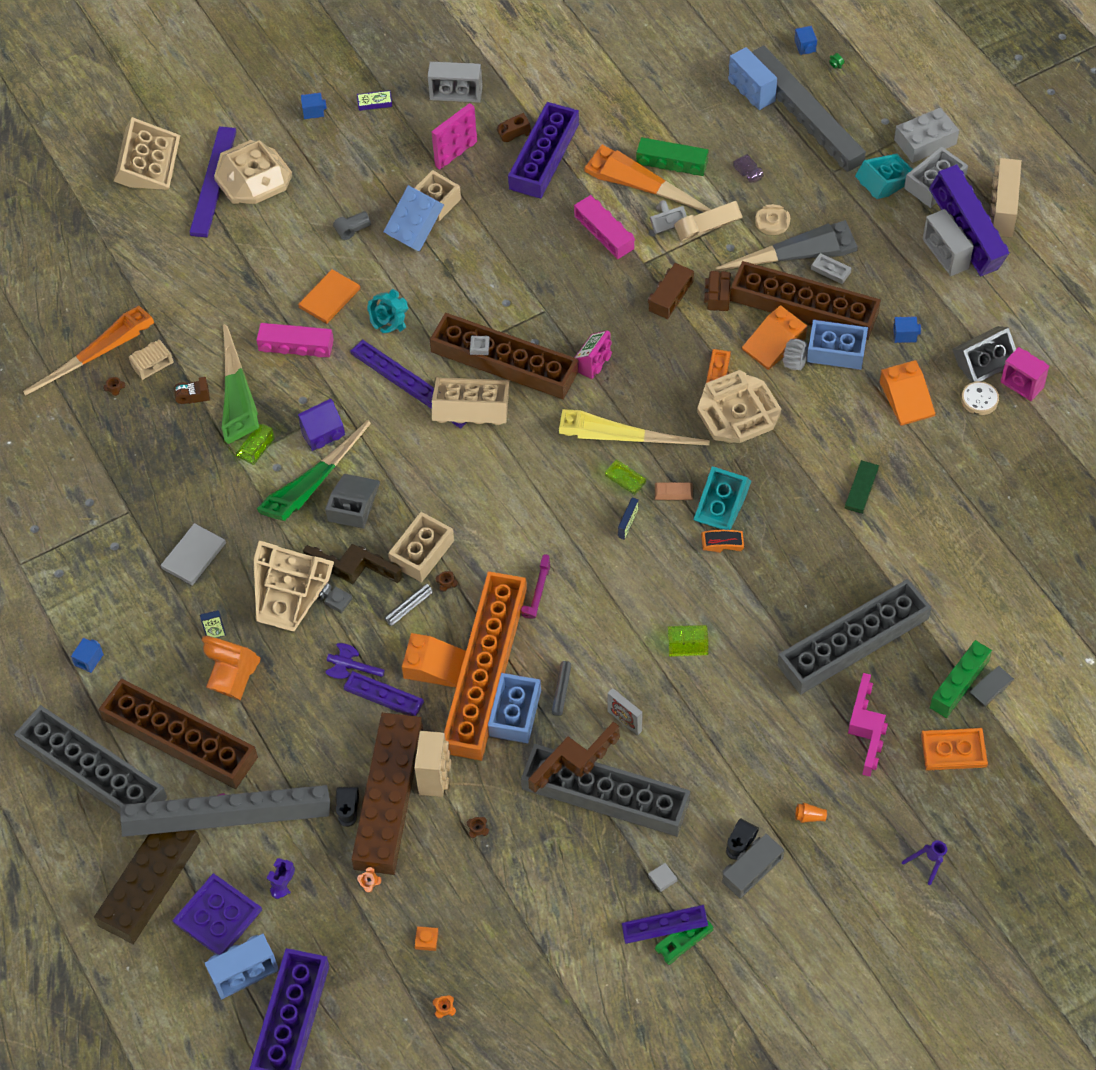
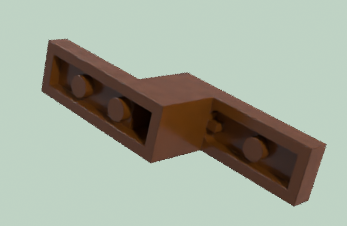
[528,722,620,793]

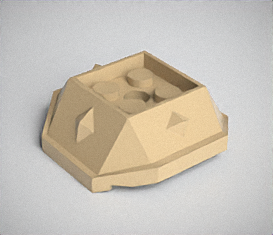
[214,140,292,204]
[697,370,781,444]

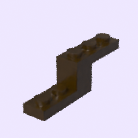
[303,544,402,584]

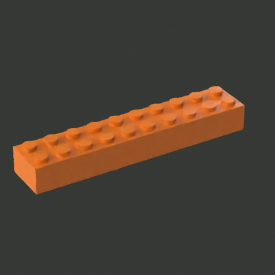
[444,571,527,761]

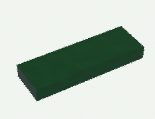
[845,460,879,514]

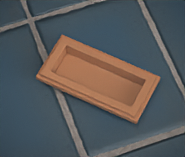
[655,483,693,500]

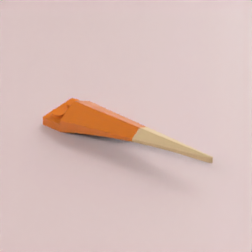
[584,144,711,212]
[23,306,154,396]

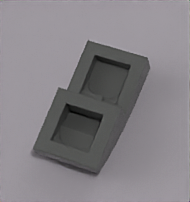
[970,666,1014,707]

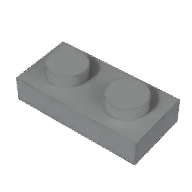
[811,253,852,284]

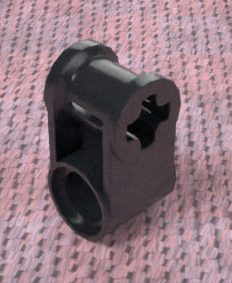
[336,786,359,827]
[726,818,759,860]

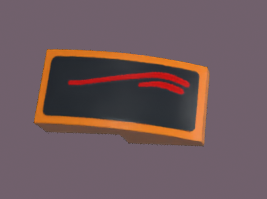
[701,530,744,553]

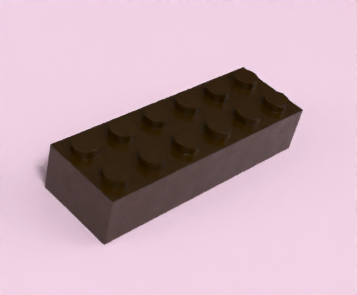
[94,830,201,945]

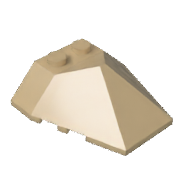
[253,541,334,631]

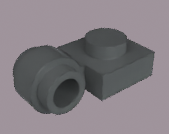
[317,582,352,613]

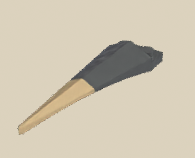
[715,220,858,271]

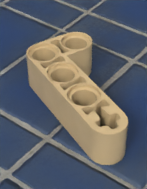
[674,201,743,241]

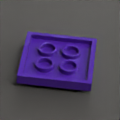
[172,873,262,955]

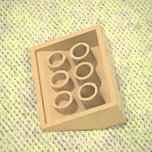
[114,117,180,190]
[432,377,510,425]

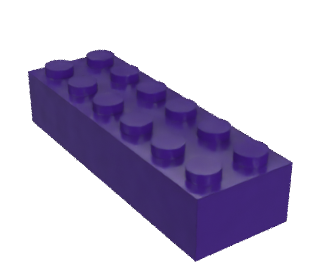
[508,102,579,199]
[929,164,1009,277]
[249,948,329,1070]

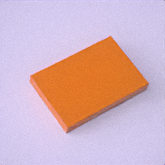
[298,269,360,324]
[921,728,988,770]

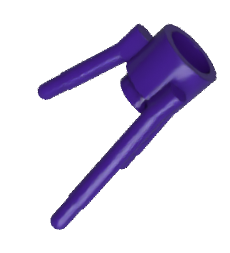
[902,840,947,885]

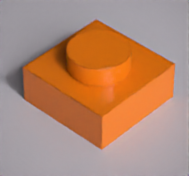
[415,926,439,951]

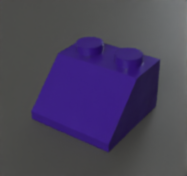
[298,399,345,451]

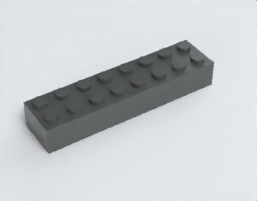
[777,579,932,695]
[14,705,167,813]
[521,744,690,837]

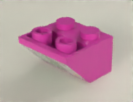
[574,331,612,379]

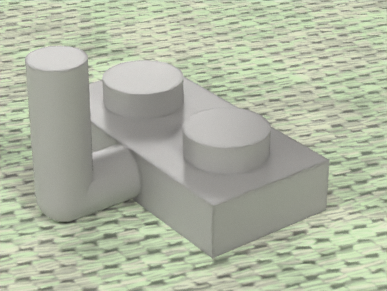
[649,200,687,234]

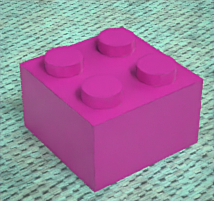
[1001,347,1049,401]

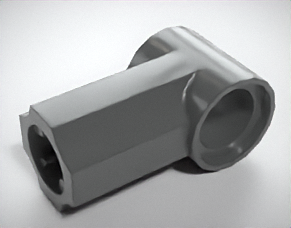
[333,211,371,240]

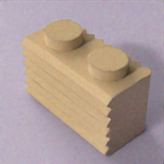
[129,340,174,380]

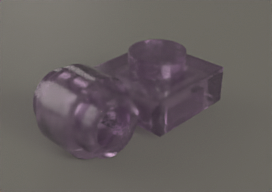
[733,154,764,183]

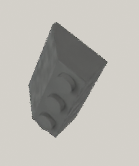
[952,326,1016,383]

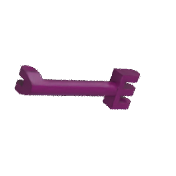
[521,554,550,619]

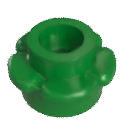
[829,53,845,69]

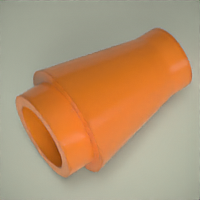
[795,802,827,823]

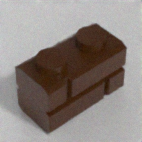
[704,271,731,311]

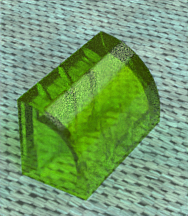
[235,424,275,465]
[668,625,708,657]

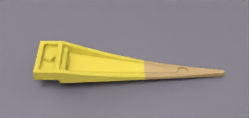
[559,409,710,445]

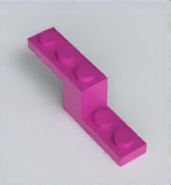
[848,673,888,777]

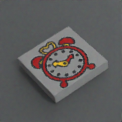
[607,688,642,736]

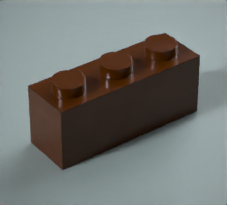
[648,263,694,319]

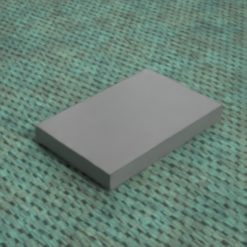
[160,523,226,586]

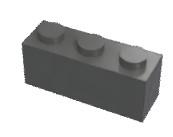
[722,834,784,899]

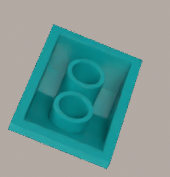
[855,154,913,199]
[693,466,751,530]

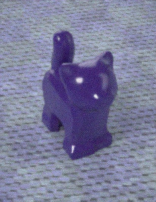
[267,858,295,899]

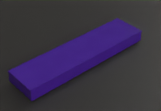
[344,671,424,716]
[622,905,708,944]

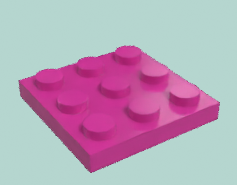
[431,103,477,170]

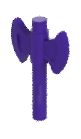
[326,643,385,679]

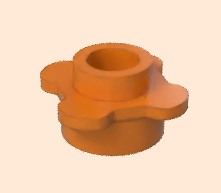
[357,867,382,892]
[433,995,456,1018]

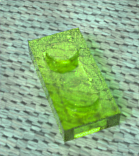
[605,459,646,495]

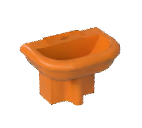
[202,636,260,700]

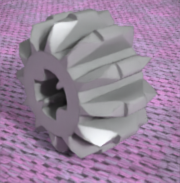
[783,339,808,370]

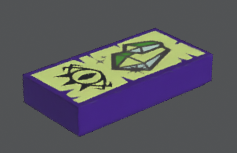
[357,90,392,111]

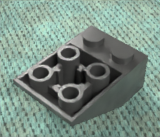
[325,474,380,529]

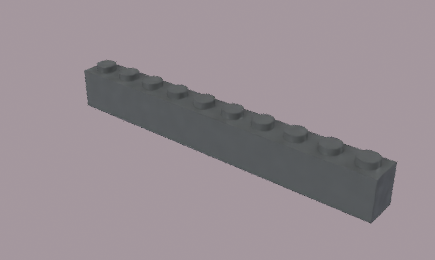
[752,45,866,172]
[120,785,330,837]

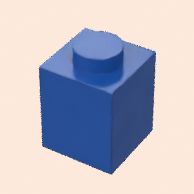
[794,26,817,55]
[301,93,327,119]
[893,317,921,343]
[71,638,104,673]

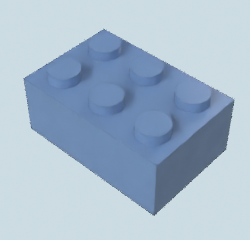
[728,47,777,110]
[383,185,444,251]
[807,320,868,370]
[488,673,541,743]
[205,934,279,1000]

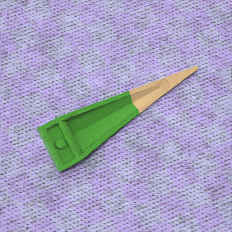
[222,324,259,444]

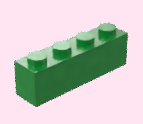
[636,137,709,176]
[930,640,992,718]

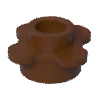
[103,377,126,396]
[435,571,458,591]
[467,817,489,838]

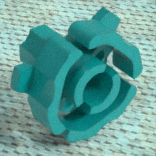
[367,289,409,333]

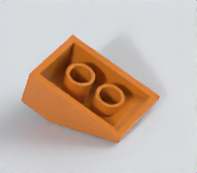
[742,305,807,370]
[879,360,935,426]
[402,633,466,687]

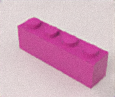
[574,195,635,259]
[256,323,334,357]

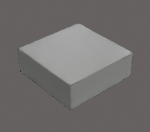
[470,336,490,355]
[648,863,677,892]

